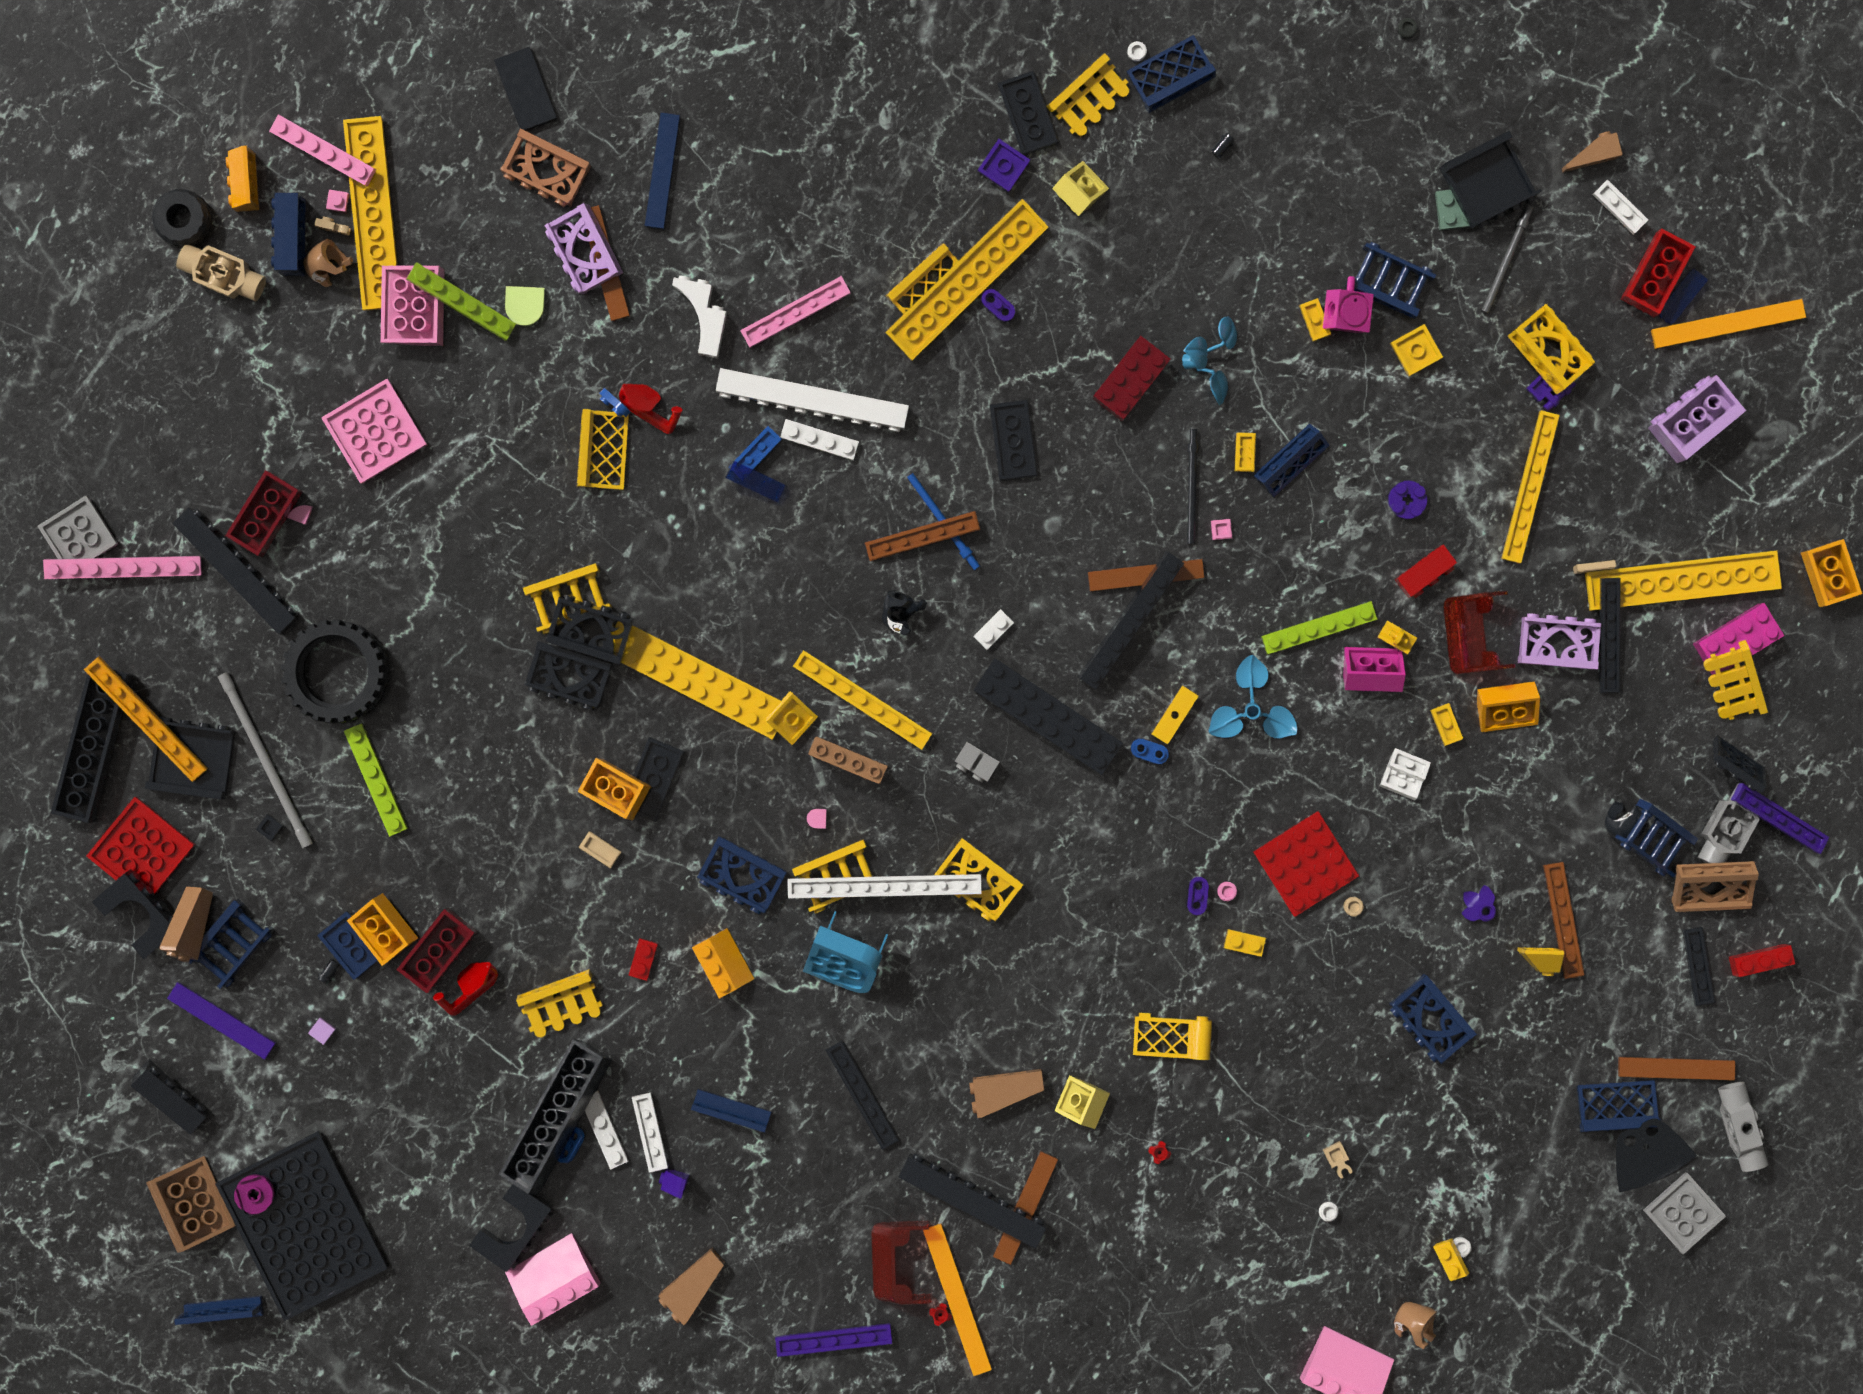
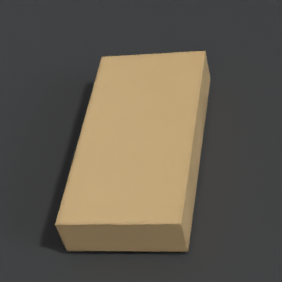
[1573,560,1616,574]
[579,831,622,868]

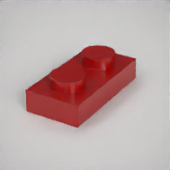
[628,938,658,981]

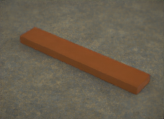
[586,205,630,321]
[865,511,981,561]
[1088,559,1204,591]
[1543,862,1584,979]
[1618,1057,1735,1080]
[993,1151,1058,1265]

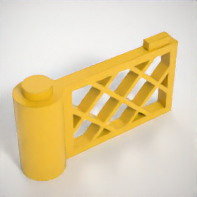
[1133,1013,1212,1060]

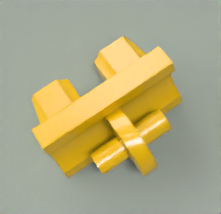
[1377,621,1417,655]

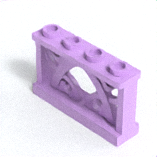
[545,203,623,294]
[1518,614,1602,670]

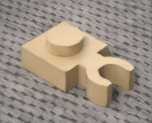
[315,217,351,236]
[1323,1141,1352,1178]

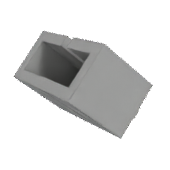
[955,742,999,782]

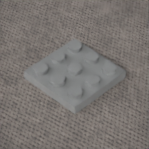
[38,495,118,559]
[1643,1172,1726,1254]

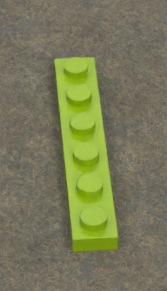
[406,262,516,341]
[1261,601,1377,654]
[344,723,408,837]

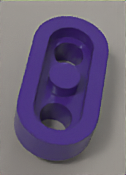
[981,289,1015,322]
[1187,877,1209,915]

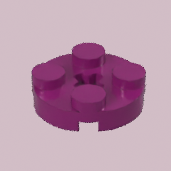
[234,1174,274,1214]

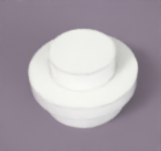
[1319,1202,1338,1221]

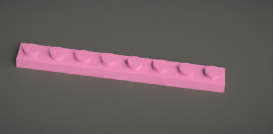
[43,556,202,579]

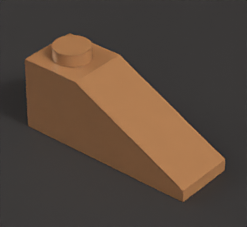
[1562,131,1622,172]

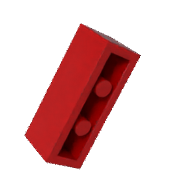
[1395,544,1457,598]
[1729,944,1795,977]

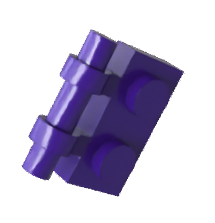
[1526,362,1576,412]

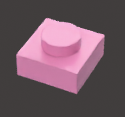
[326,190,349,213]

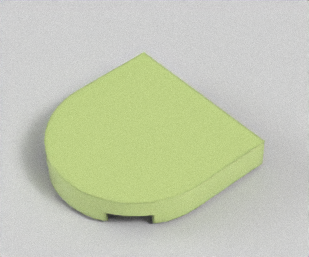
[505,286,545,326]

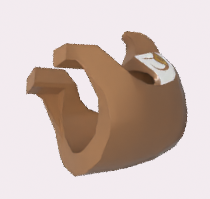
[303,239,353,287]
[1394,1302,1437,1349]

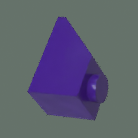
[659,1168,689,1198]

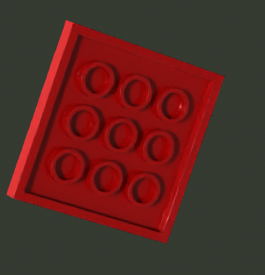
[86,796,196,895]
[1253,811,1359,917]

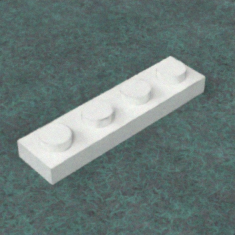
[780,419,859,461]
[585,1091,629,1169]
[632,1092,668,1173]

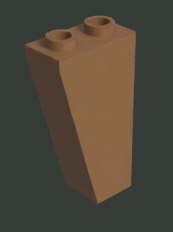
[160,887,213,962]
[969,1069,1044,1118]
[659,1247,725,1325]

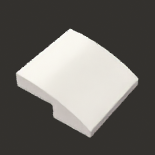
[1380,748,1431,800]

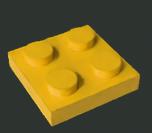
[1390,324,1443,377]
[764,691,818,745]

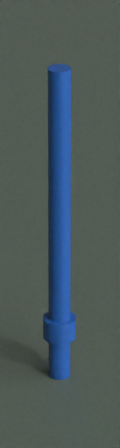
[907,473,980,570]

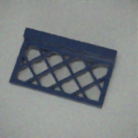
[1127,35,1216,113]
[1577,1080,1660,1132]
[174,1296,264,1325]

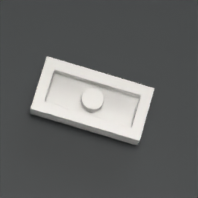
[973,609,1014,650]

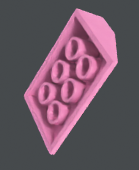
[381,266,444,346]
[505,1233,601,1326]
[1300,1326,1394,1394]

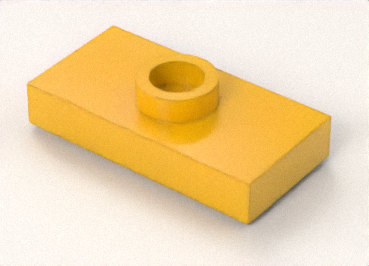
[1235,433,1256,472]

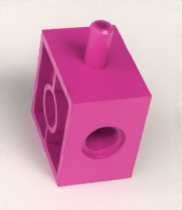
[1323,276,1374,333]

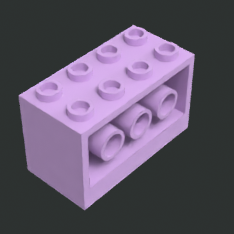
[1648,375,1746,463]

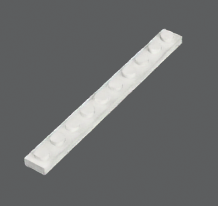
[788,874,981,898]

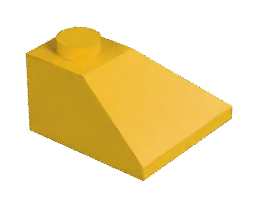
[1518,947,1564,976]

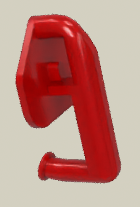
[619,384,683,434]
[433,962,498,1016]

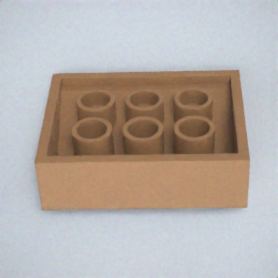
[146,1156,235,1253]

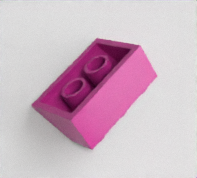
[1343,647,1405,692]

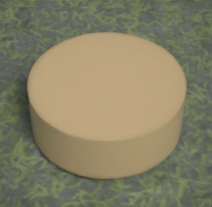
[1343,897,1364,916]

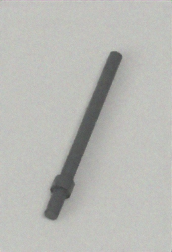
[1482,205,1534,314]

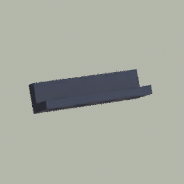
[1254,423,1330,497]
[691,1089,771,1133]

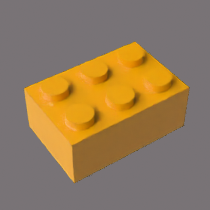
[1801,539,1862,607]
[578,758,651,820]

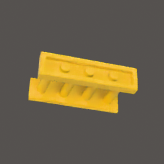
[523,563,612,634]
[792,839,872,914]

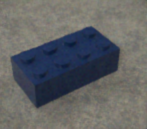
[271,193,306,276]

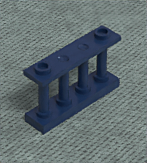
[1345,242,1436,319]
[1615,799,1698,878]
[188,899,274,989]

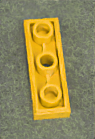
[1151,686,1198,744]

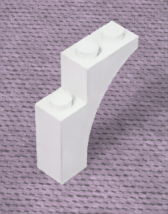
[672,276,727,359]

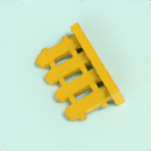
[1046,54,1129,136]
[1704,640,1768,720]
[516,969,603,1038]

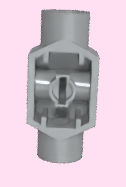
[1697,783,1760,863]
[1718,1082,1769,1172]

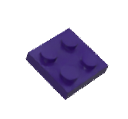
[977,139,1030,193]

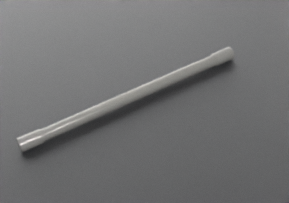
[218,672,313,848]

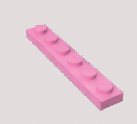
[269,115,376,186]
[740,276,851,348]

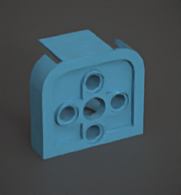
[803,911,888,993]

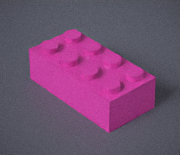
[1693,603,1784,675]

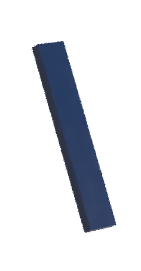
[645,113,680,229]

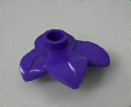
[1462,885,1496,921]

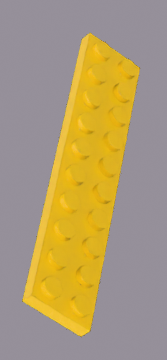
[343,116,398,311]
[885,199,1048,360]
[1585,551,1782,611]
[612,621,781,740]

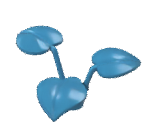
[1182,316,1237,405]
[1208,655,1297,738]

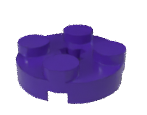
[1388,480,1427,519]

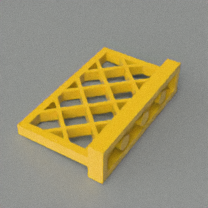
[885,243,958,314]
[577,409,629,490]

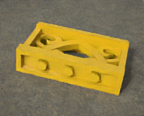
[1508,304,1595,394]
[934,838,1023,922]

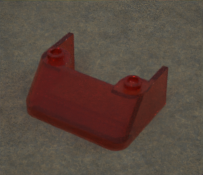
[1444,591,1515,674]
[871,1221,931,1304]

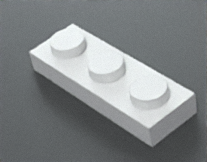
[1592,180,1648,235]

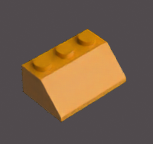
[226,146,259,212]
[1477,682,1540,732]
[347,893,418,966]
[692,928,755,998]

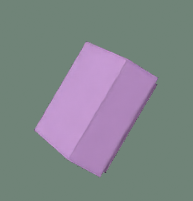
[308,1017,336,1045]

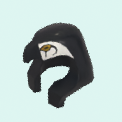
[882,590,928,635]
[1604,801,1646,841]

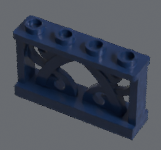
[697,836,787,914]
[1389,974,1477,1064]

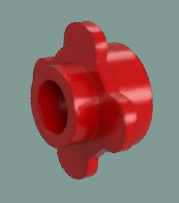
[1148,1141,1171,1164]
[929,1303,952,1326]

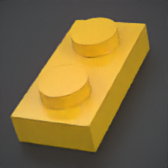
[1299,298,1331,342]
[1430,703,1463,746]
[1224,929,1266,957]
[1433,1239,1469,1281]

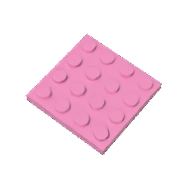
[322,379,427,484]

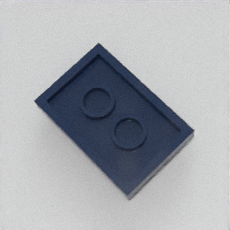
[317,911,378,980]

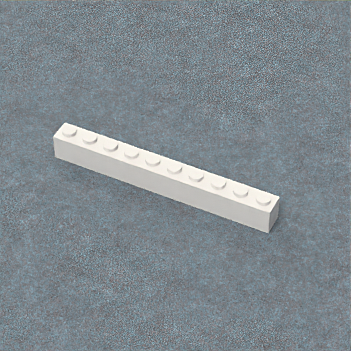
[716,368,909,432]

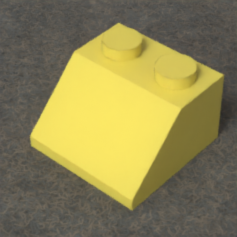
[1052,161,1109,216]
[1055,1075,1110,1129]

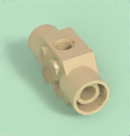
[176,244,266,301]

